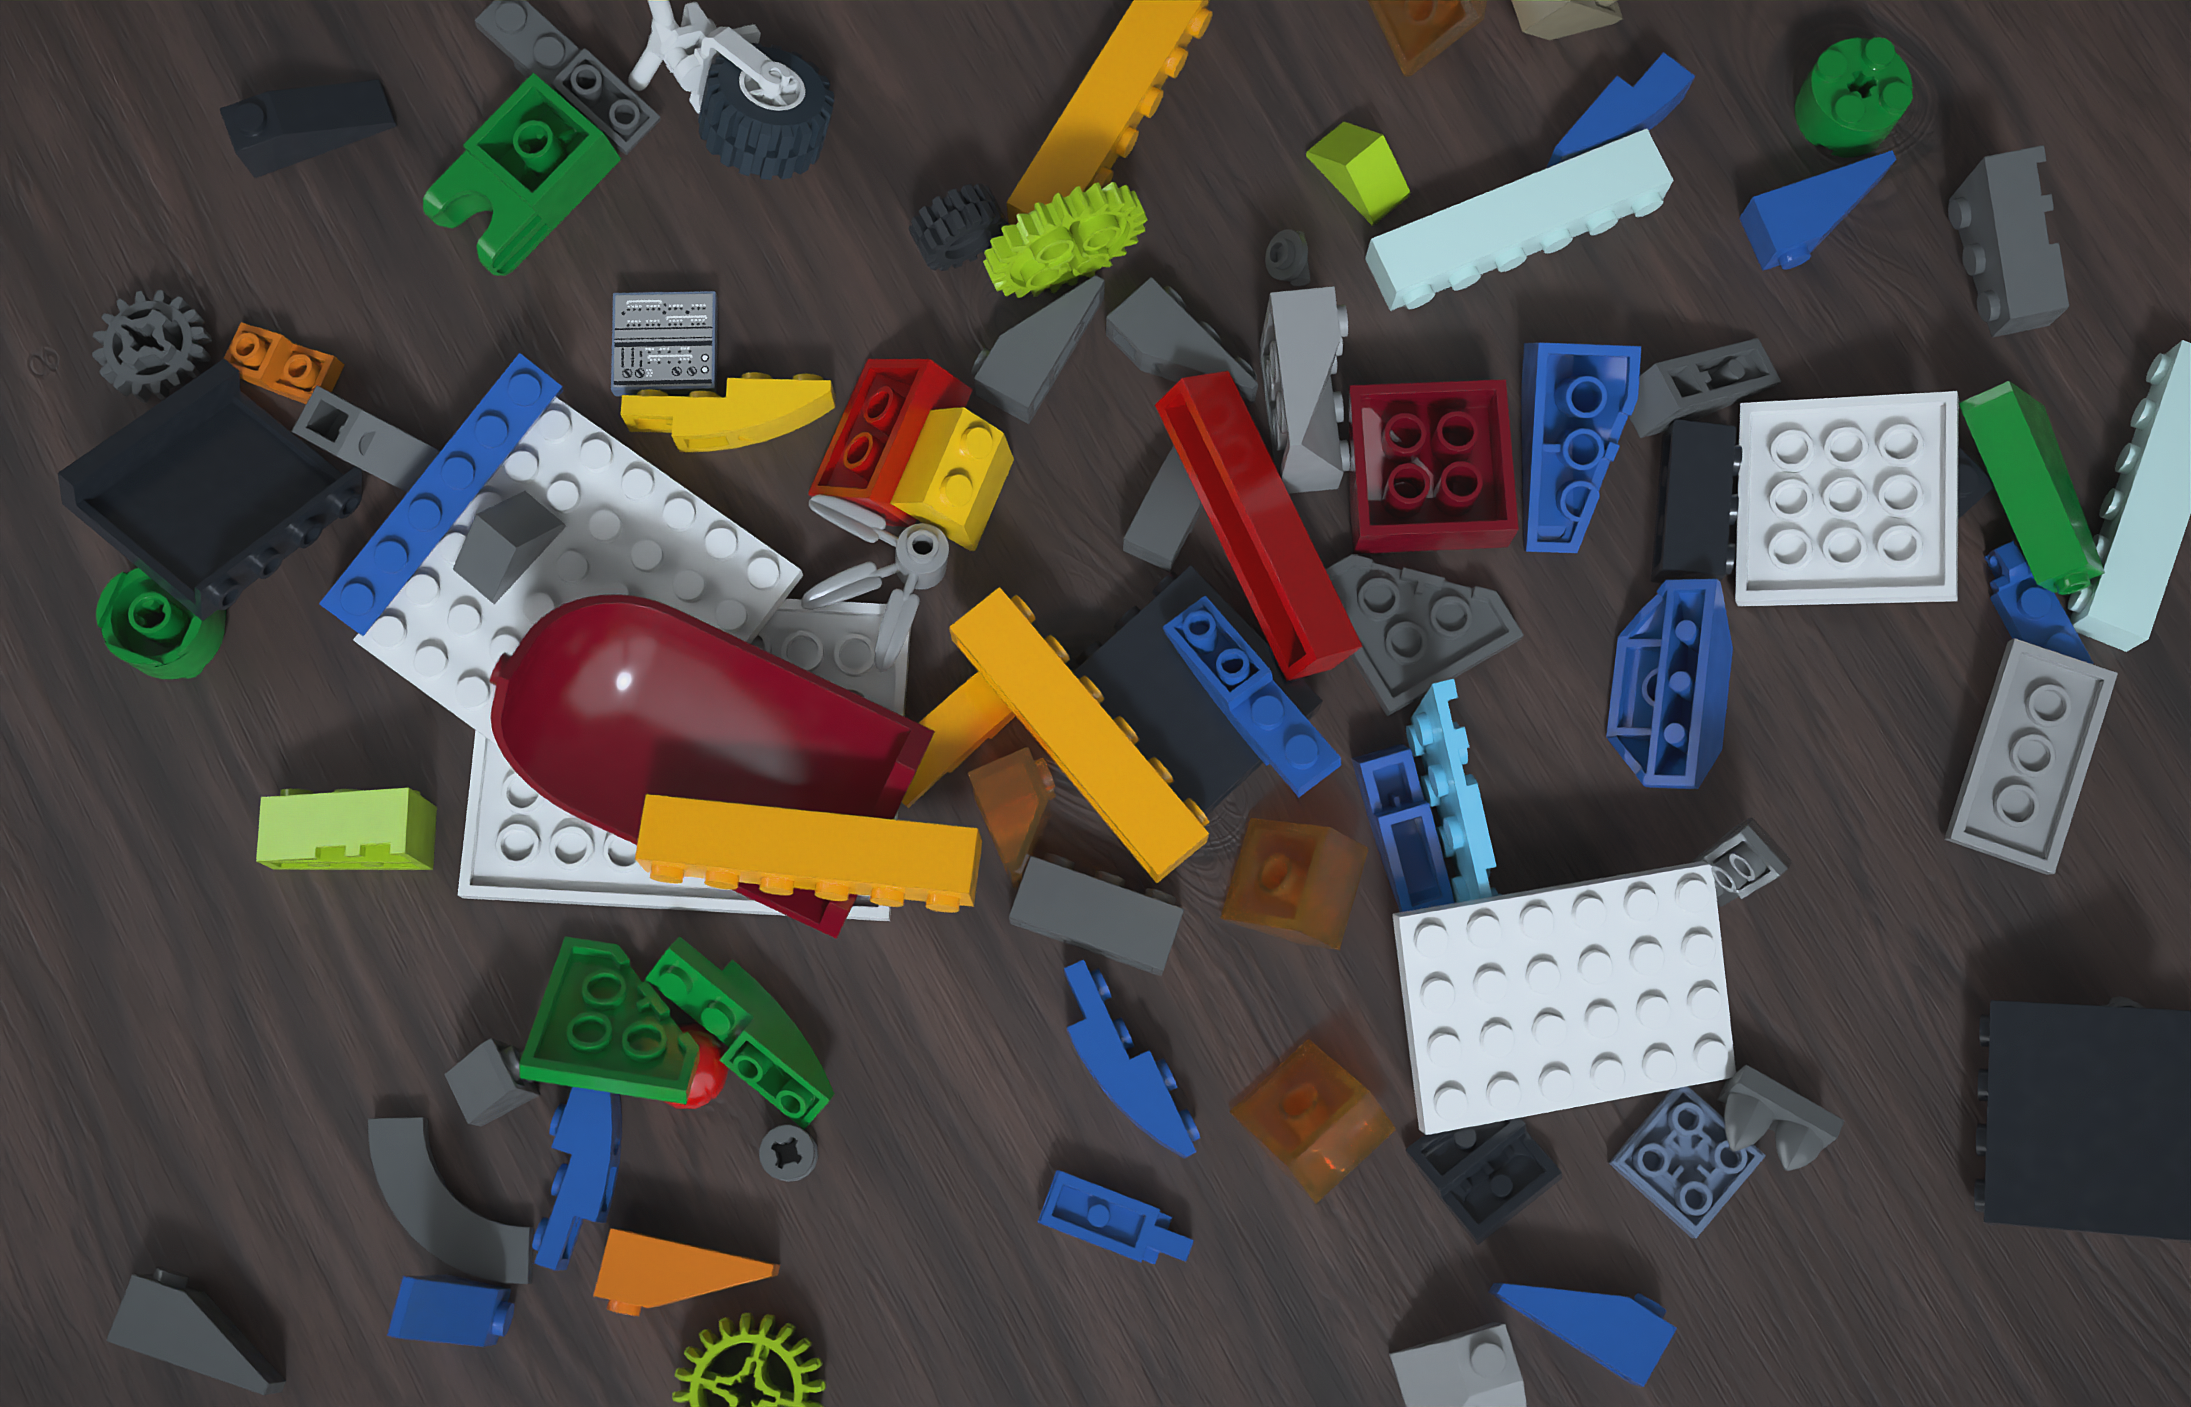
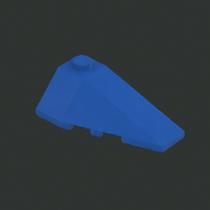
[1521,343,1641,553]

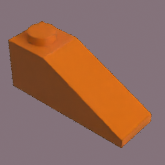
[593,1228,781,1316]

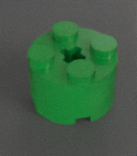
[1794,37,1913,157]
[96,568,226,679]

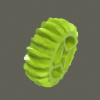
[673,1313,827,1407]

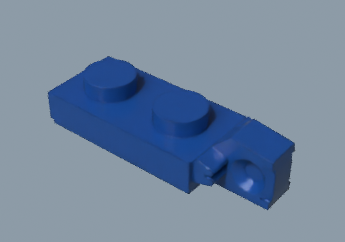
[1984,541,2094,664]
[1038,1170,1194,1265]

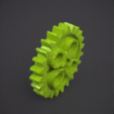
[983,182,1148,298]

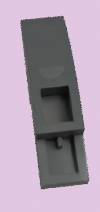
[475,0,661,155]
[1690,817,1792,907]

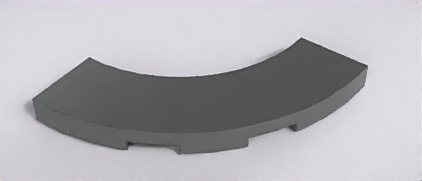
[368,1117,534,1284]

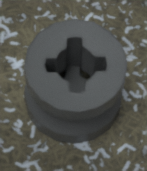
[759,1125,819,1182]

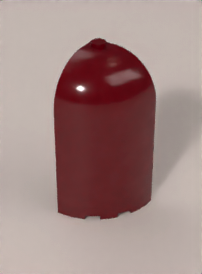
[489,594,935,939]

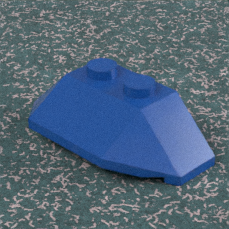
[1606,579,1733,789]

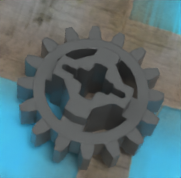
[92,290,212,403]

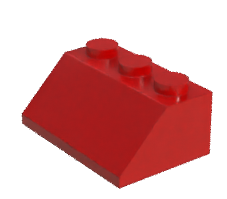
[808,359,973,527]

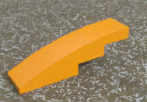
[902,672,1015,808]

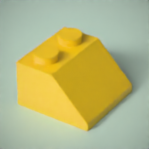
[890,407,1014,551]

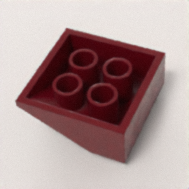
[1349,379,1519,554]

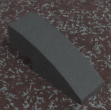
[1123,446,1204,572]

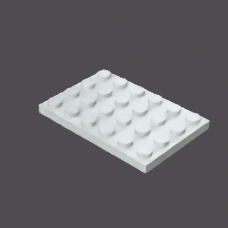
[1392,861,1736,1135]

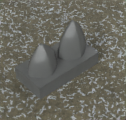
[1718,1065,1845,1171]

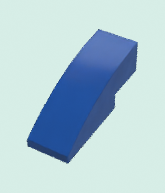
[1546,52,1695,169]
[1351,744,1455,912]

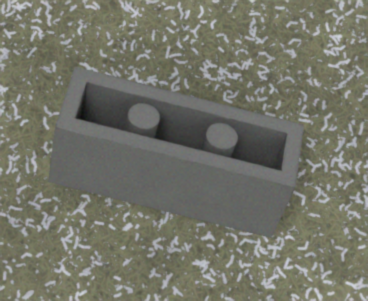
[1009,853,1184,977]

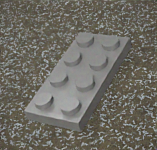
[1944,638,2118,875]

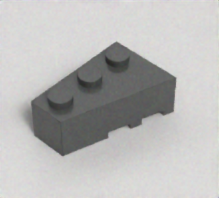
[1948,145,2069,337]

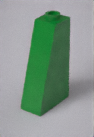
[1959,381,2105,595]

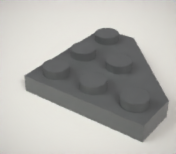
[1325,554,1524,716]

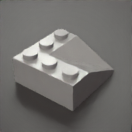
[1259,286,1350,494]

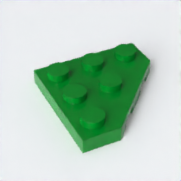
[519,936,700,1105]

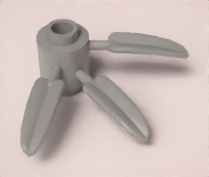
[801,494,949,672]

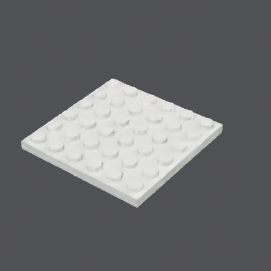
[353,398,803,746]

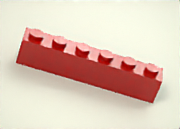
[1155,370,1363,681]

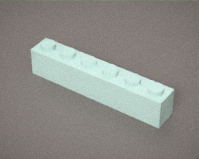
[1365,129,1673,311]
[2068,340,2191,652]

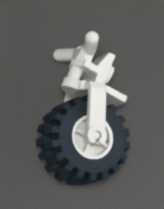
[628,0,834,180]

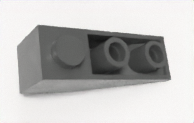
[1106,277,1258,406]
[292,386,441,493]

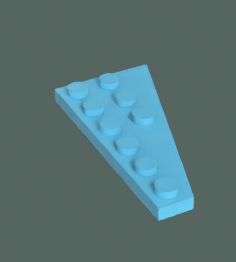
[1406,679,1502,903]

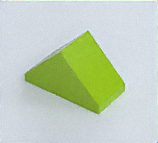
[1306,122,1410,226]

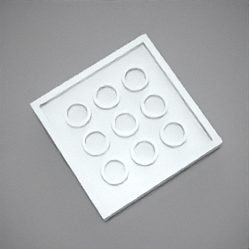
[1735,391,1958,606]

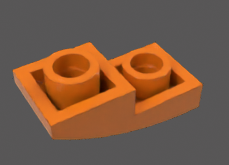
[223,322,345,404]

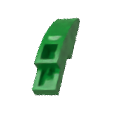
[645,936,835,1129]

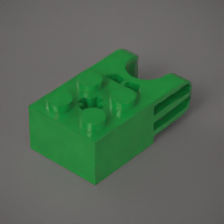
[423,73,621,276]

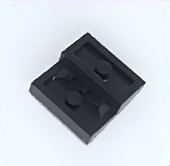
[1405,1117,1562,1246]

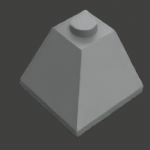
[1389,1322,1527,1407]

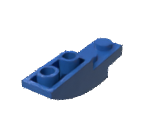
[1163,596,1342,797]
[1064,960,1201,1159]
[532,1087,622,1270]

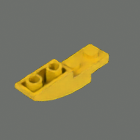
[621,372,836,452]

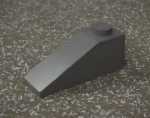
[971,275,1104,424]
[1628,338,1781,438]
[106,1267,286,1395]

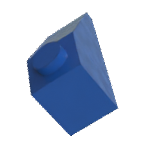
[1739,150,1896,271]
[387,1274,514,1347]
[1489,1283,1677,1387]

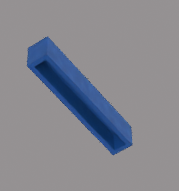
[319,353,564,637]

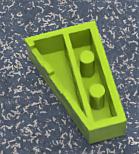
[256,788,437,870]

